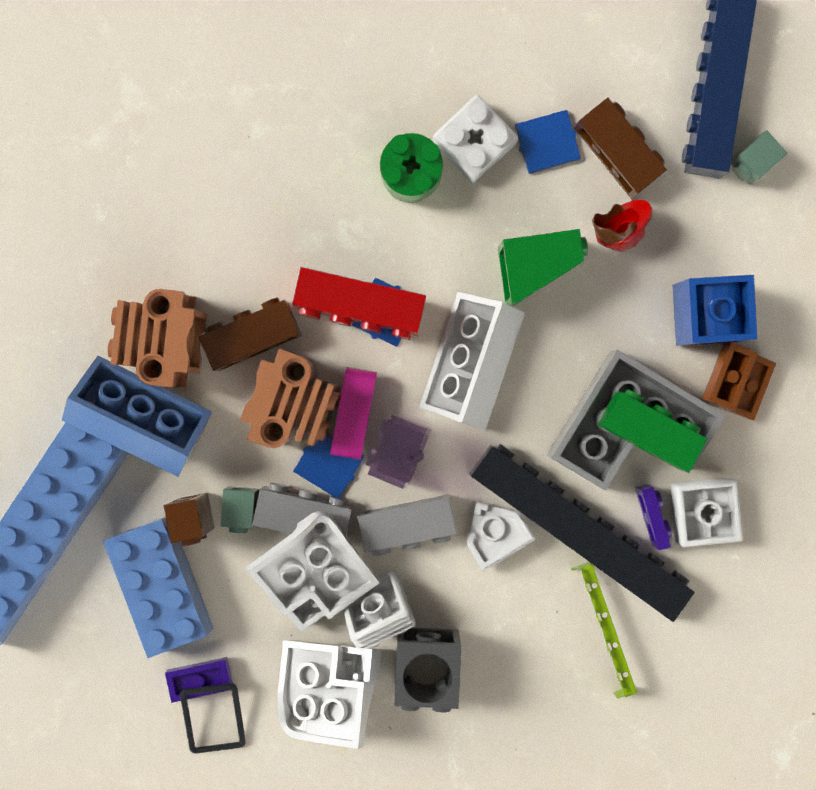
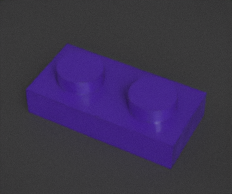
[635,484,672,550]
[165,657,233,703]

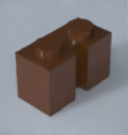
[163,493,215,546]

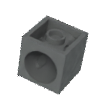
[394,627,462,713]

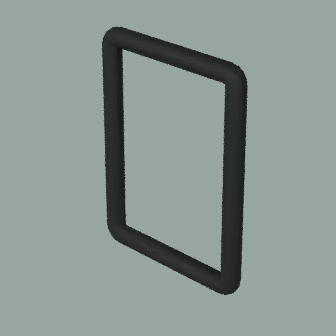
[180,683,246,754]

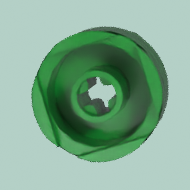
[380,133,443,203]

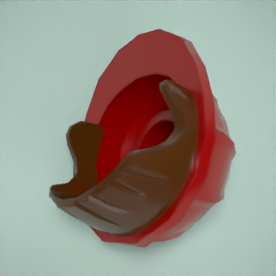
[592,200,653,252]

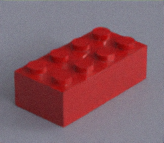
[292,267,426,340]

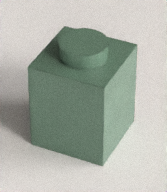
[731,130,788,184]
[220,486,259,533]

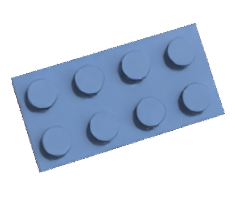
[62,356,212,477]
[103,516,213,658]

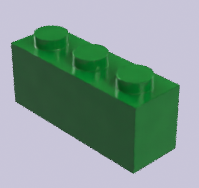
[597,389,708,473]

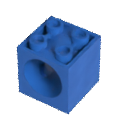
[672,275,758,346]

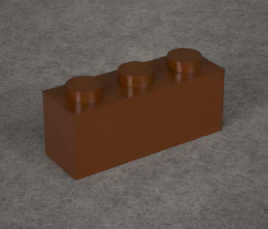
[574,97,667,199]
[199,297,302,372]

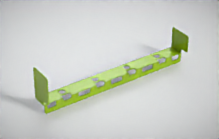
[571,562,637,699]

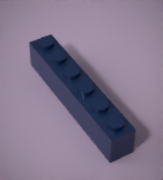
[681,0,757,179]

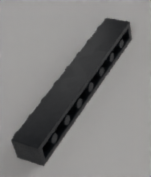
[469,444,695,622]

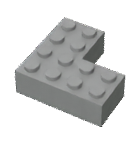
[547,350,726,491]

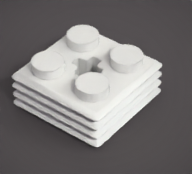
[433,95,519,184]
[671,478,743,547]
[343,571,416,652]

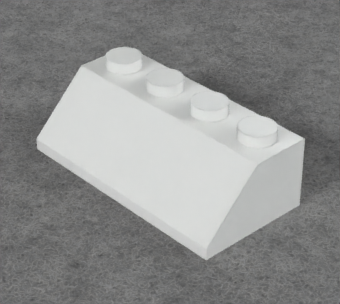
[419,292,525,430]

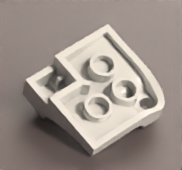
[246,511,380,632]
[277,640,382,749]

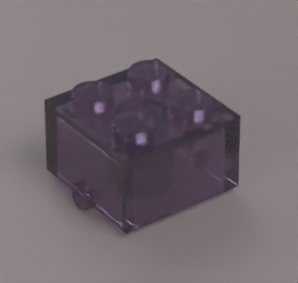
[366,415,432,489]

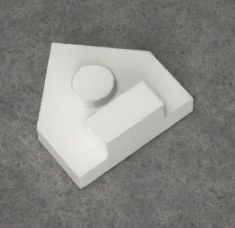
[466,502,535,571]

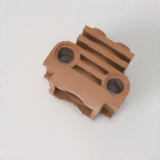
[107,289,207,388]
[240,349,341,448]

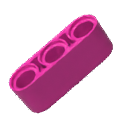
[330,367,377,460]

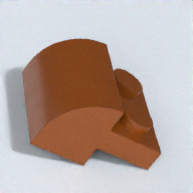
[701,341,776,421]

